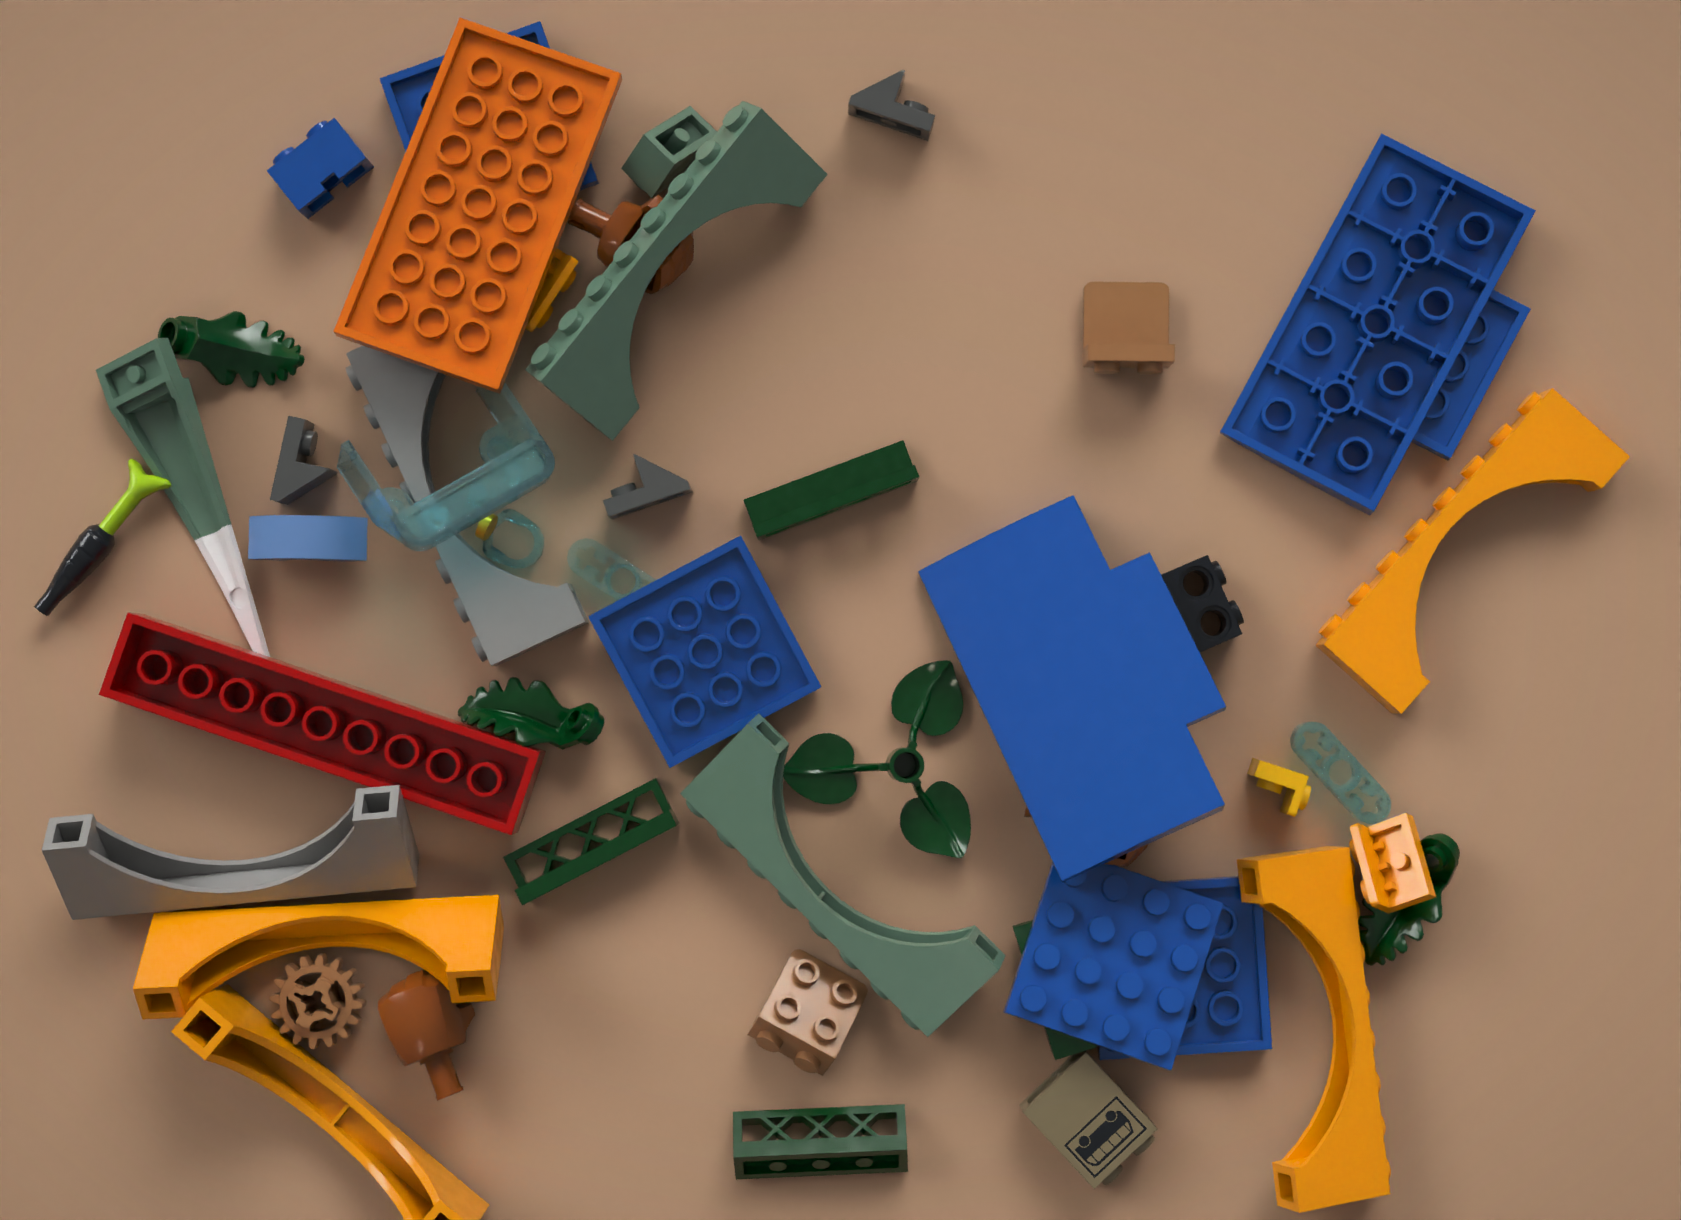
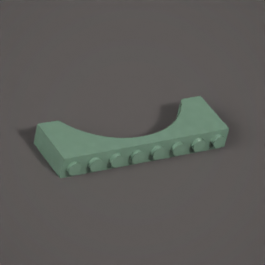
[525,101,828,441]
[680,713,1006,1037]

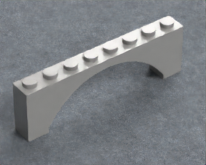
[346,346,590,666]
[42,785,419,920]

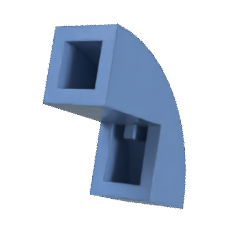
[248,515,368,562]

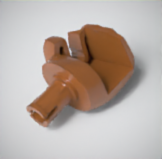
[568,195,694,294]
[378,970,475,1101]

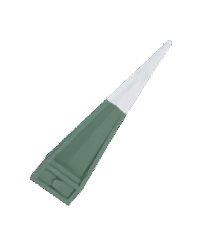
[96,338,270,657]

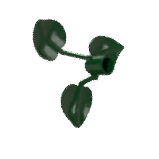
[783,660,971,858]

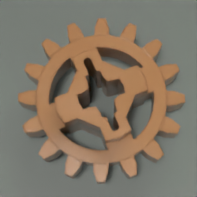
[269,953,367,1049]

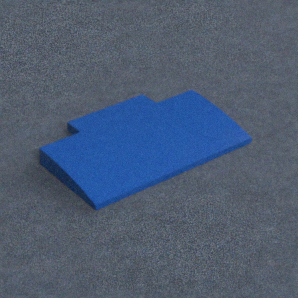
[1220,133,1536,516]
[918,495,1226,883]

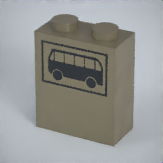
[1019,1051,1157,1189]

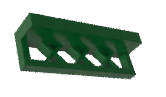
[744,440,919,540]
[503,778,679,906]
[733,1104,908,1180]

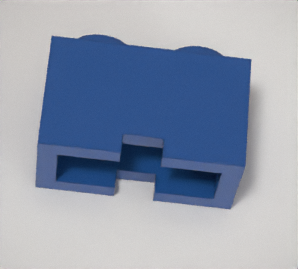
[267,118,374,219]

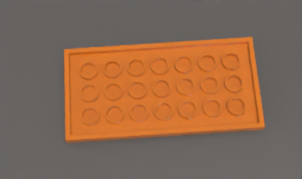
[333,18,623,394]

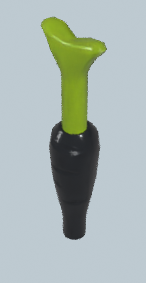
[34,459,172,616]

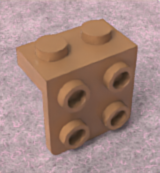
[1083,282,1175,374]
[747,949,868,1076]

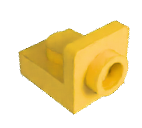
[1247,758,1311,817]

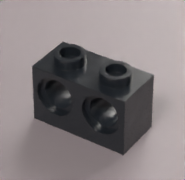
[1161,555,1244,652]

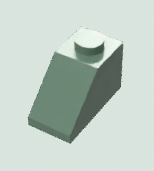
[621,106,717,198]

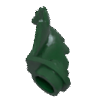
[158,311,305,388]
[458,677,604,750]
[1358,833,1460,966]

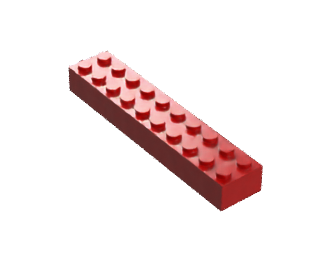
[99,612,546,835]

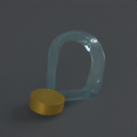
[475,509,544,569]

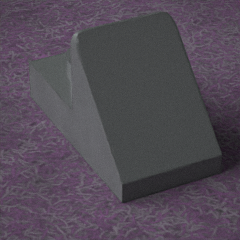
[848,70,935,141]
[270,416,338,505]
[603,454,693,520]

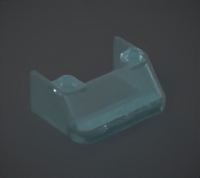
[337,383,555,551]

